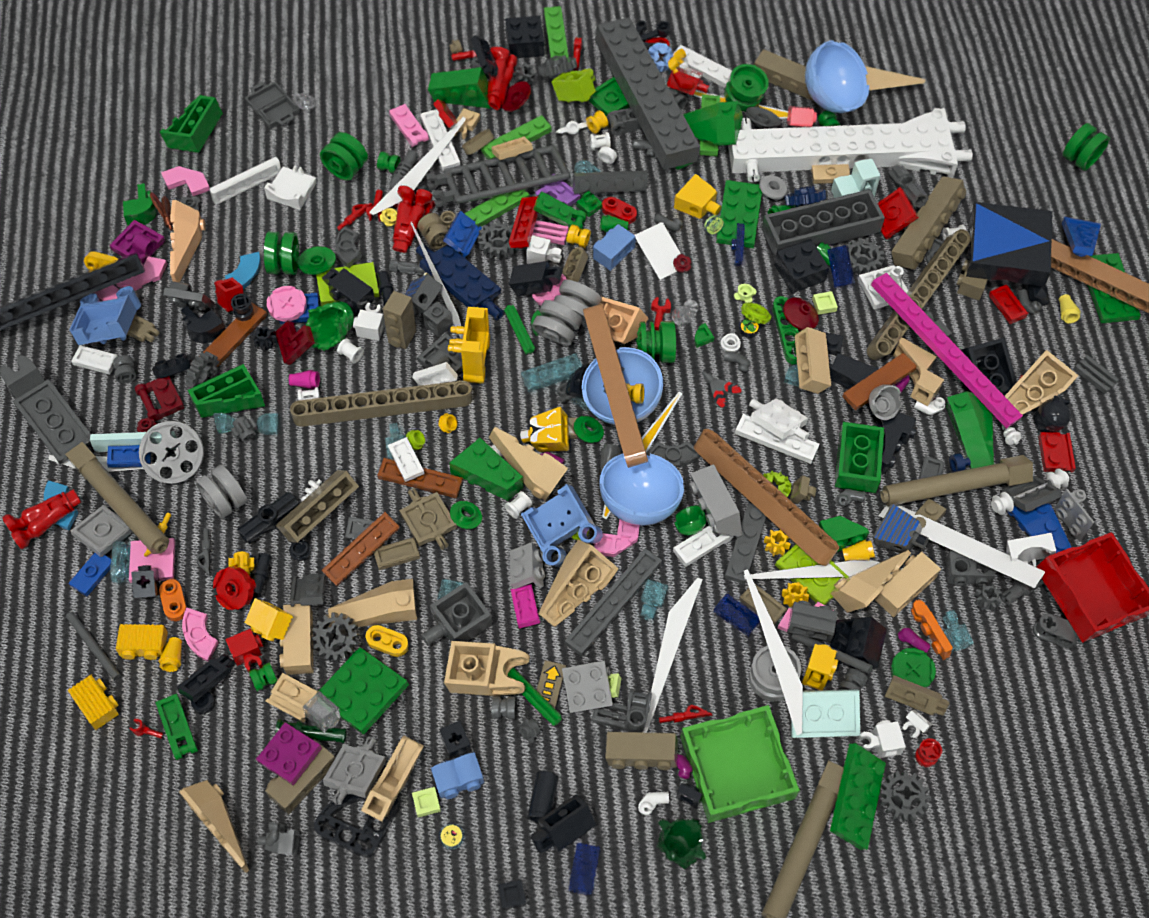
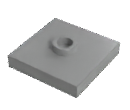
[70,505,132,557]

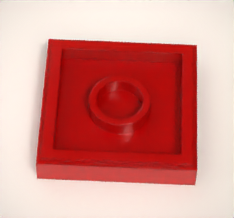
[877,187,919,239]

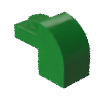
[123,183,158,226]

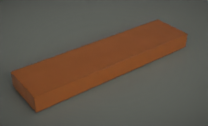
[199,302,268,367]
[842,353,917,411]
[377,458,463,499]
[322,512,400,586]

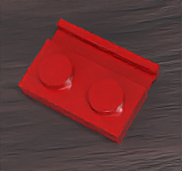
[1038,432,1076,472]

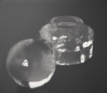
[671,300,699,327]

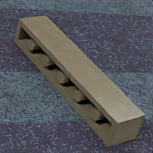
[891,176,966,270]

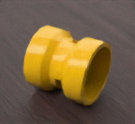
[566,224,591,248]
[626,383,644,404]

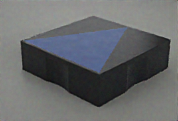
[966,202,1053,286]

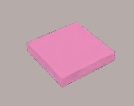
[129,538,175,583]

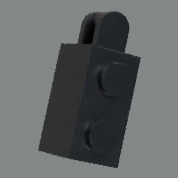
[508,261,563,296]
[322,268,375,314]
[531,794,596,853]

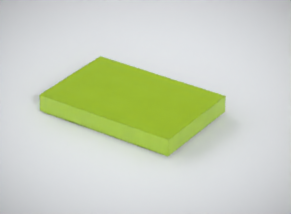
[316,262,380,306]
[775,544,849,605]

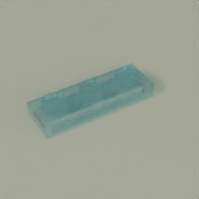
[521,353,582,392]

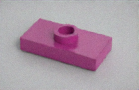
[510,584,540,629]

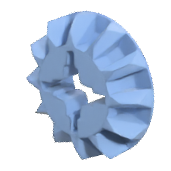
[648,43,673,72]

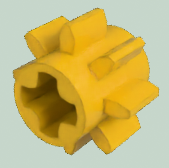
[764,529,791,557]
[228,552,254,575]
[782,582,809,608]

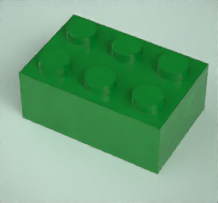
[834,422,884,493]

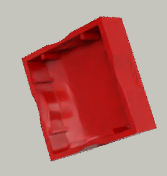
[1036,532,1149,643]

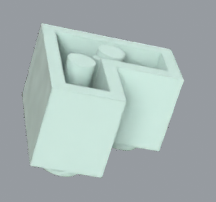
[831,159,881,198]

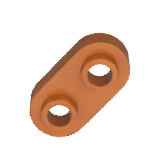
[159,579,187,621]

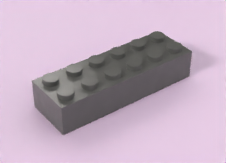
[762,189,885,258]

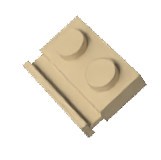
[266,673,321,722]

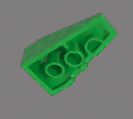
[683,101,743,146]
[946,392,994,469]

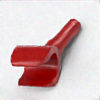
[130,719,164,739]

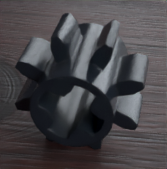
[252,325,278,351]

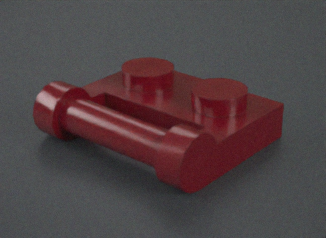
[134,376,185,421]

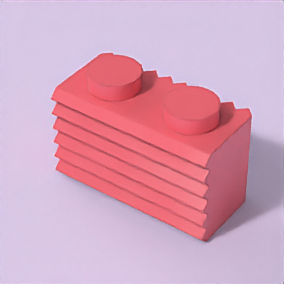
[787,106,817,127]

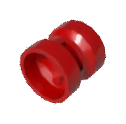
[915,738,942,767]

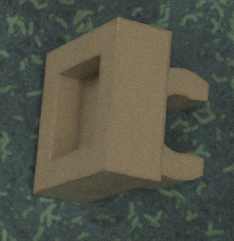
[790,475,816,504]

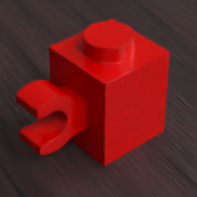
[214,277,243,312]
[225,628,263,673]

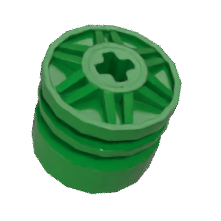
[636,321,676,363]

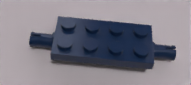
[416,243,504,321]

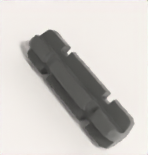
[389,260,426,275]

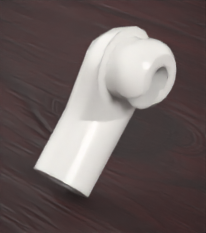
[914,397,945,415]
[638,792,669,815]

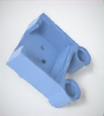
[69,286,141,345]
[521,484,603,567]

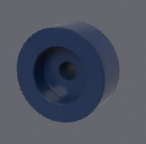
[949,453,971,472]

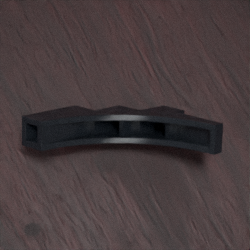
[830,353,917,474]

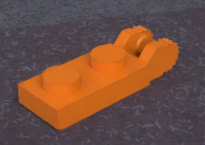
[911,599,953,660]

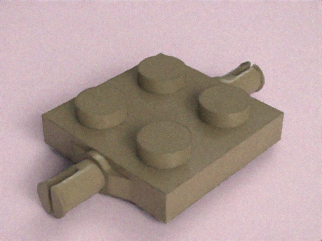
[399,488,457,550]

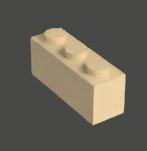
[795,327,831,394]
[875,552,941,617]
[280,604,314,675]

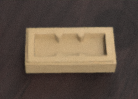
[491,137,533,160]
[811,164,850,184]

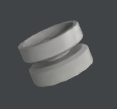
[553,280,602,325]
[532,300,583,346]
[195,464,248,519]
[749,645,802,702]

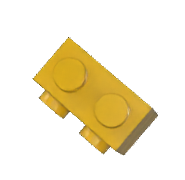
[802,644,838,690]

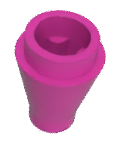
[289,369,320,389]

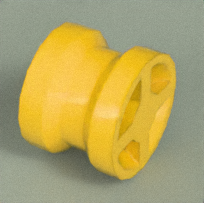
[586,111,608,134]

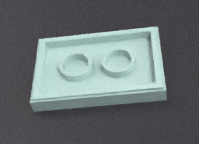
[791,689,860,738]

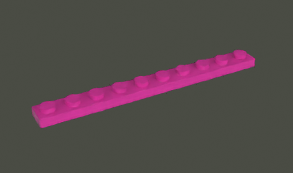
[871,273,1023,429]

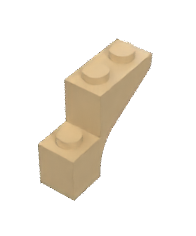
[893,338,944,407]
[361,736,424,821]

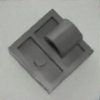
[163,281,215,312]
[417,333,463,374]

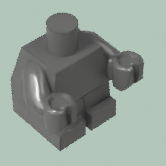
[258,822,300,855]

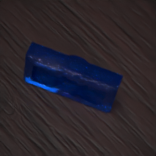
[731,223,745,266]
[827,245,855,287]
[713,593,760,637]
[568,843,600,896]

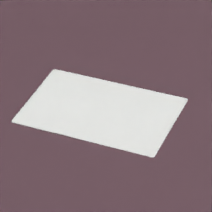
[635,222,684,280]

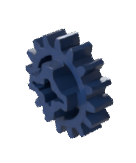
[785,186,826,207]

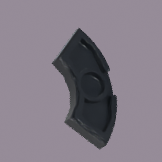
[565,363,591,398]

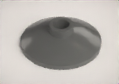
[746,107,781,129]

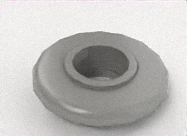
[759,175,788,200]

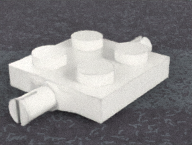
[749,398,809,441]

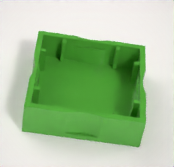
[680,705,799,823]

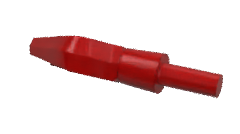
[337,203,373,231]
[658,705,713,723]

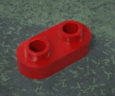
[602,197,637,224]

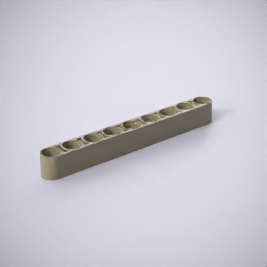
[867,229,970,360]
[290,381,472,427]

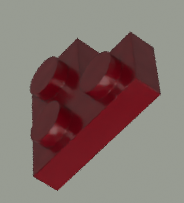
[275,320,315,365]

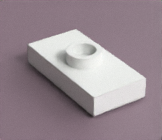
[71,345,118,375]
[412,362,458,386]
[388,437,424,482]

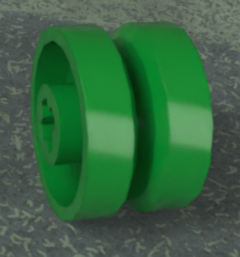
[724,64,769,112]
[1062,123,1110,171]
[319,132,368,181]
[264,231,299,275]

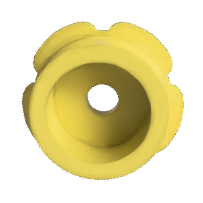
[380,208,397,226]

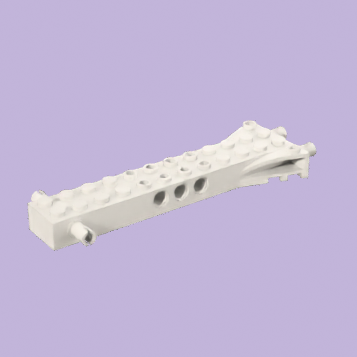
[728,108,972,182]

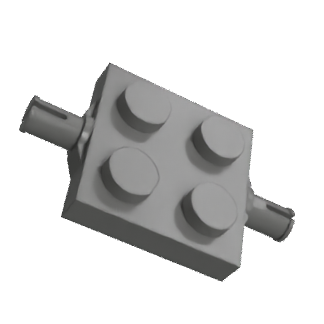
[323,737,386,805]

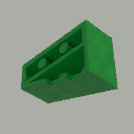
[160,95,223,153]
[188,364,265,418]
[449,438,523,501]

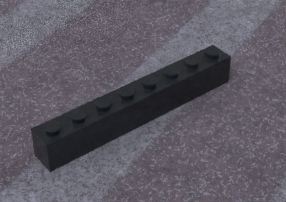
[0,252,145,330]

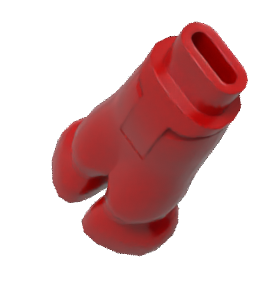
[487,46,518,110]
[392,185,433,253]
[2,489,82,550]

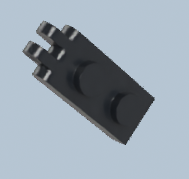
[471,35,498,77]
[177,654,235,703]

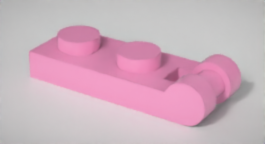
[389,104,429,147]

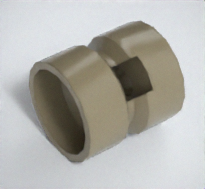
[417,213,448,249]

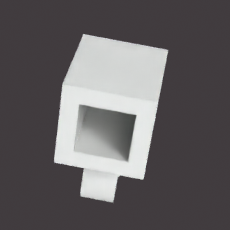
[526,235,562,264]
[353,303,385,341]
[859,720,905,758]

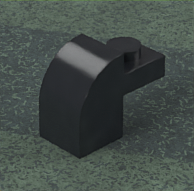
[181,306,225,343]

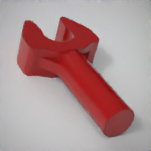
[573,37,582,71]
[452,50,477,61]
[366,190,383,222]
[651,297,671,330]

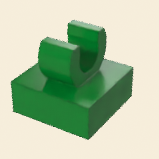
[576,191,602,217]

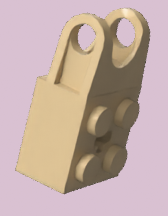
[444,641,530,696]

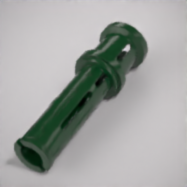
[275,719,346,743]

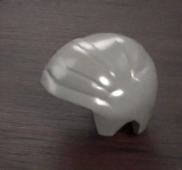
[869,384,902,420]

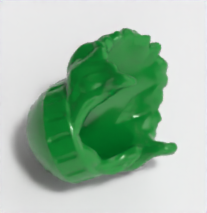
[306,301,354,351]

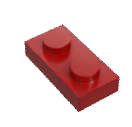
[988,284,1028,324]

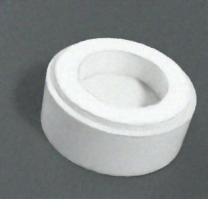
[598,146,617,164]

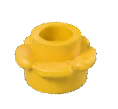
[438,413,457,433]

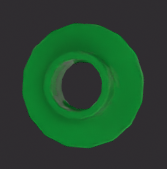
[573,416,604,443]
[450,501,482,529]

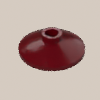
[501,81,531,112]
[783,297,819,330]

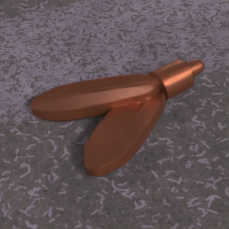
[150,192,173,230]

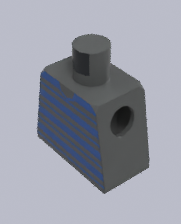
[405,274,443,317]
[873,504,929,552]

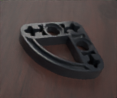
[314,788,399,858]

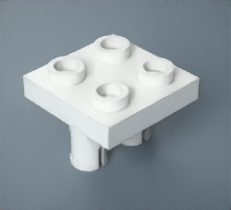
[858,265,908,309]

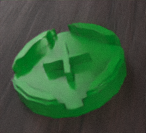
[890,648,936,688]

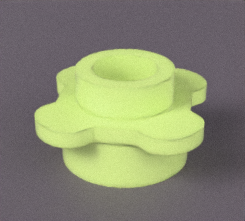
[734,284,756,303]

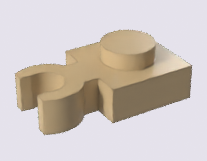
[454,108,480,139]

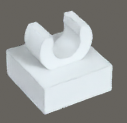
[903,709,932,738]

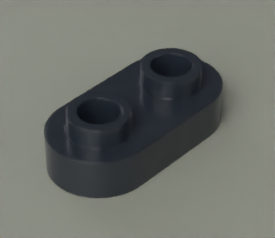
[152,353,193,378]

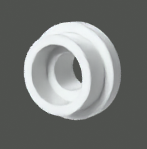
[721,333,741,352]

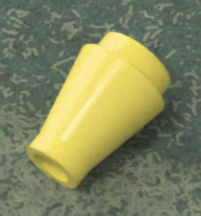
[1059,294,1081,323]

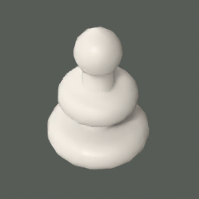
[1002,425,1022,445]
[301,480,322,501]

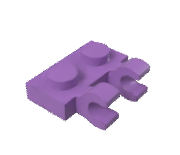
[535,174,580,206]

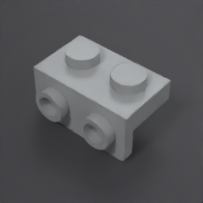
[510,542,545,589]

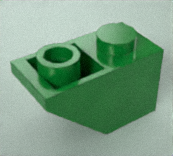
[819,516,869,552]

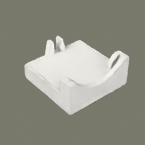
[264,166,317,210]
[1006,533,1056,567]

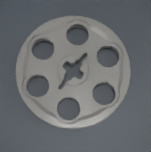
[139,421,204,484]

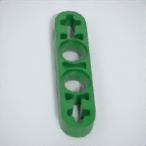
[772,296,799,365]

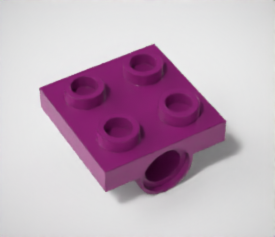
[109,220,165,264]
[256,723,322,786]

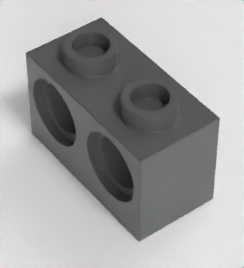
[945,551,995,587]

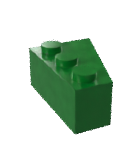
[428,67,491,108]

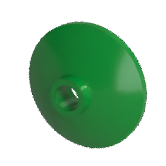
[297,246,336,275]

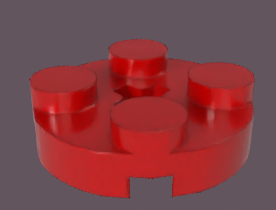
[213,565,256,610]

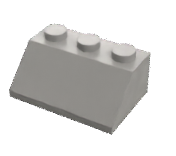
[689,464,742,537]

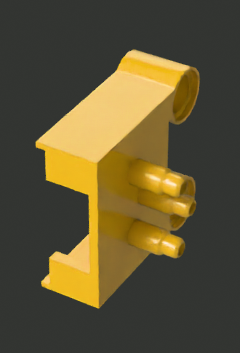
[448,307,490,384]

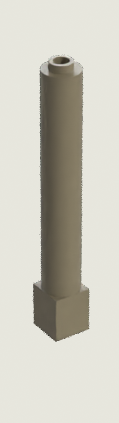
[65,442,169,554]
[880,455,1033,506]
[761,760,844,918]

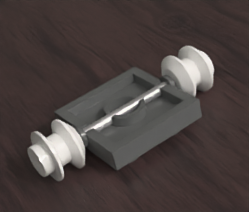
[991,469,1069,515]

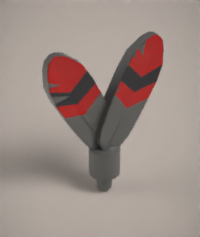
[702,371,742,408]

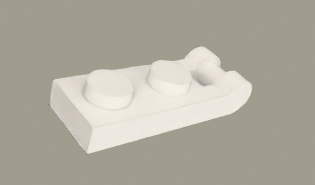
[673,526,734,567]

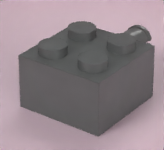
[421,582,492,646]

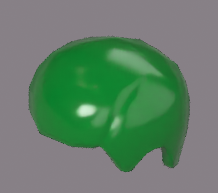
[674,505,707,536]

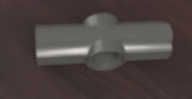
[889,164,928,208]

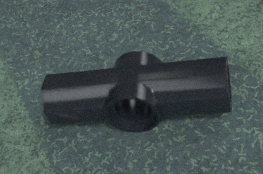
[237,492,299,544]

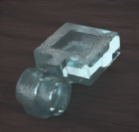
[640,579,668,620]

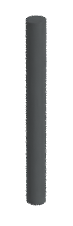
[66,612,121,681]
[792,634,873,674]

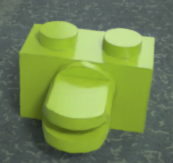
[551,68,596,102]

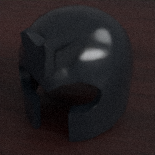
[1034,396,1071,433]

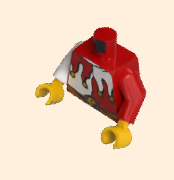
[667,48,710,95]

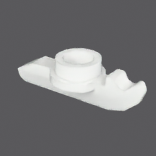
[556,121,587,135]

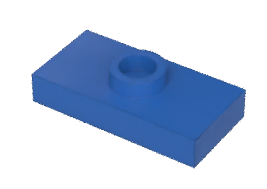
[107,445,151,468]
[68,553,115,597]

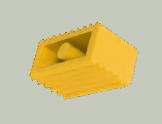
[245,598,293,641]
[115,624,168,660]
[68,675,119,731]

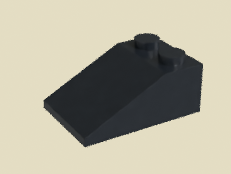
[960,337,1017,396]

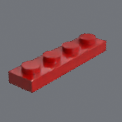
[509,196,539,248]

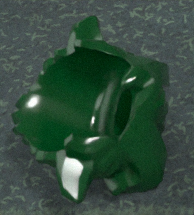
[656,819,706,869]

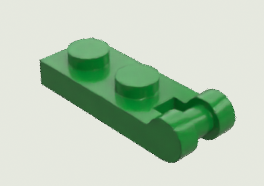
[533,191,587,229]
[155,694,198,761]

